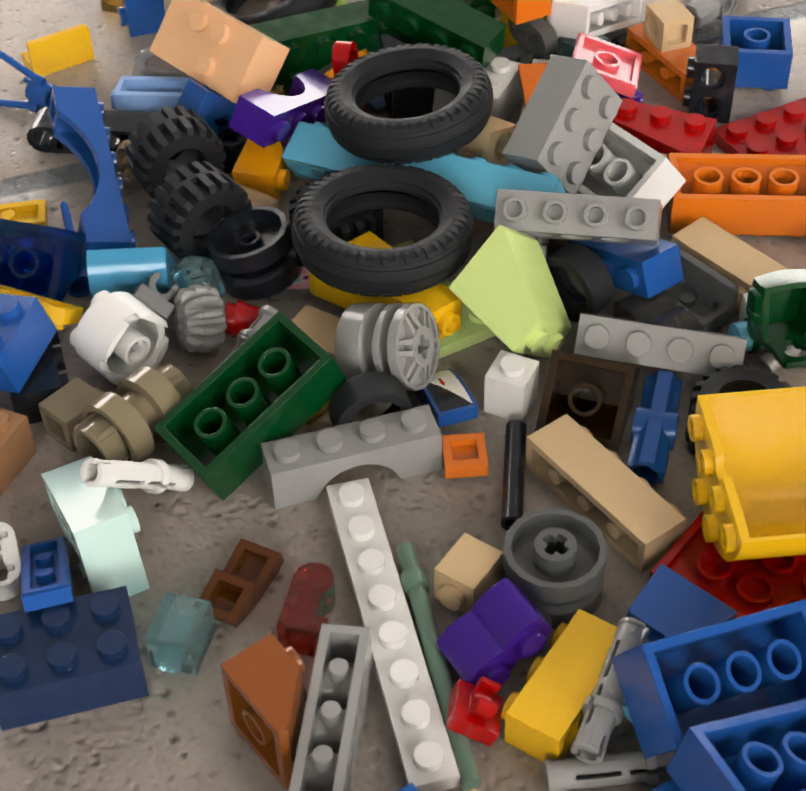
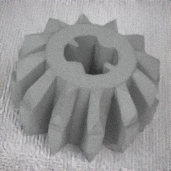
[172,285,227,353]

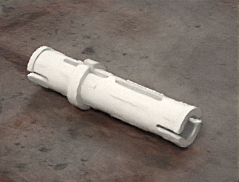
[80,458,195,494]

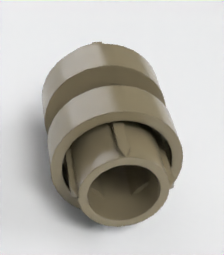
[73,364,194,462]

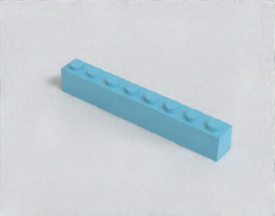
[281,121,566,224]

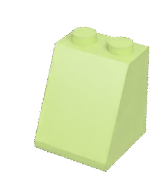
[448,224,572,358]

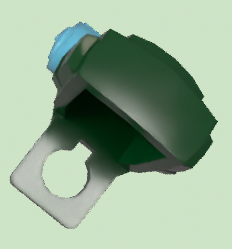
[727,269,806,369]

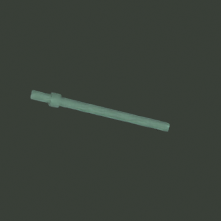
[396,542,481,791]

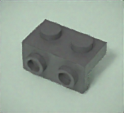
[644,250,739,332]

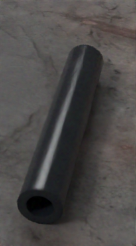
[500,420,527,530]

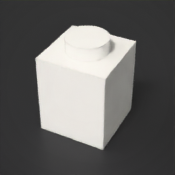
[484,350,540,422]

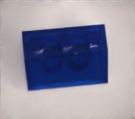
[0,219,86,302]

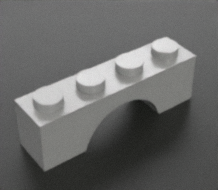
[574,312,747,375]
[261,404,442,510]

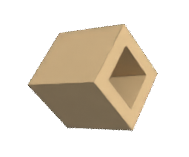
[434,532,503,614]

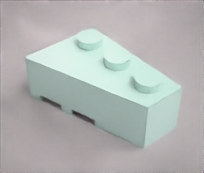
[41,456,150,597]

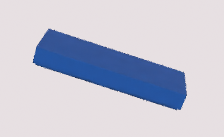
[21,536,74,613]

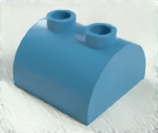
[86,247,176,300]

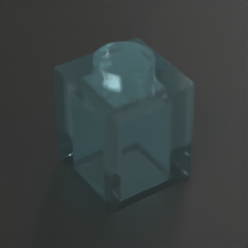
[145,592,216,675]

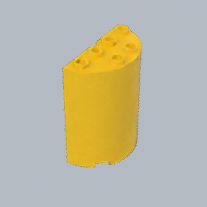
[687,386,806,561]

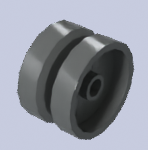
[502,508,608,630]

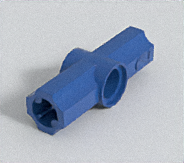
[627,370,683,487]

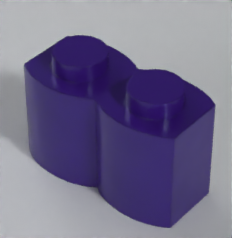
[436,578,553,686]

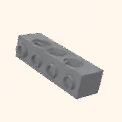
[494,189,662,246]
[289,623,373,791]

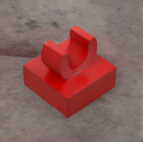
[445,676,504,747]

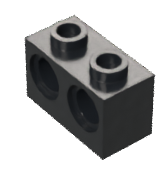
[682,43,739,124]

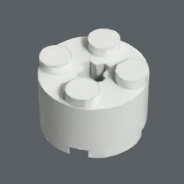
[69,290,169,385]

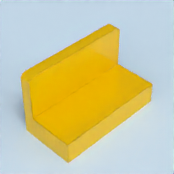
[21,24,95,76]

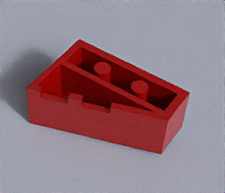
[612,98,717,159]

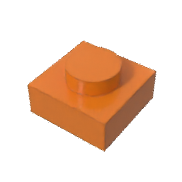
[442,432,488,479]

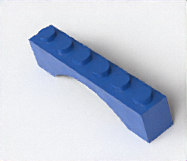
[48,86,136,261]

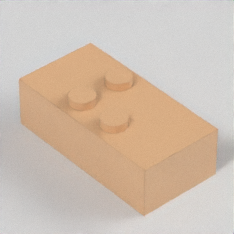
[149,0,290,104]

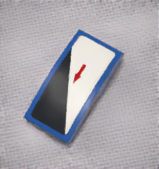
[416,368,478,428]

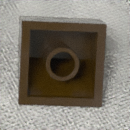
[535,349,640,450]

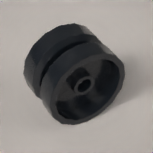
[206,205,303,301]

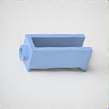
[111,76,201,113]

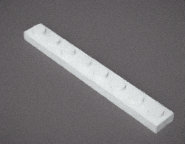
[326,478,460,791]

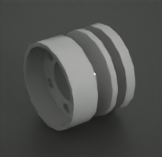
[334,303,440,391]

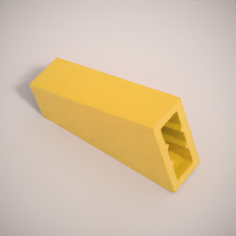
[309,231,462,340]

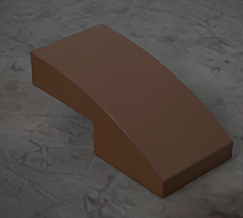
[194,538,284,628]

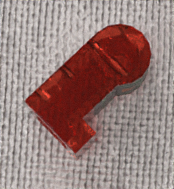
[276,563,336,657]

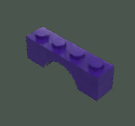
[229,68,332,148]

